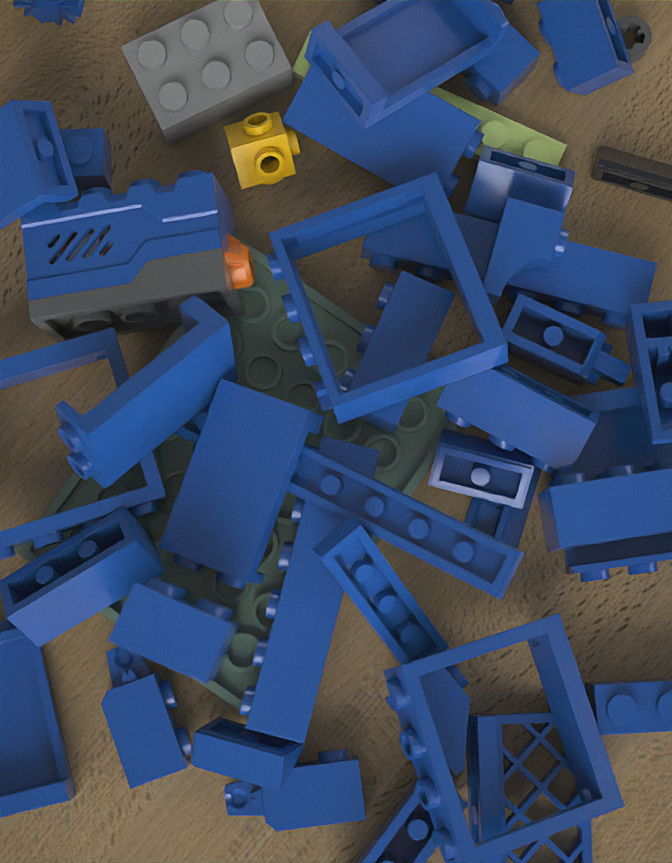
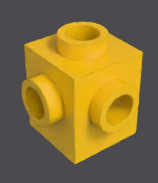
[223,111,300,189]

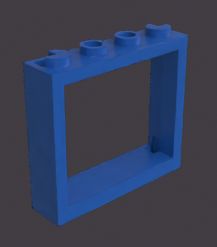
[266,172,508,424]
[0,327,166,560]
[383,613,625,863]

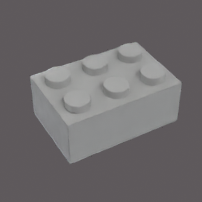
[121,0,293,146]

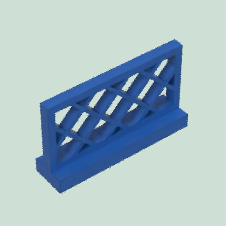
[466,712,593,863]

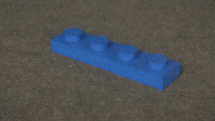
[312,516,449,665]

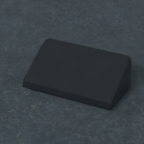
[590,146,672,202]

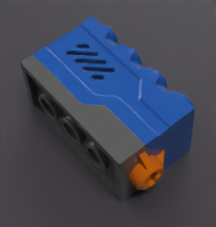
[20,170,255,343]

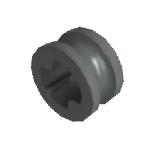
[617,16,652,63]

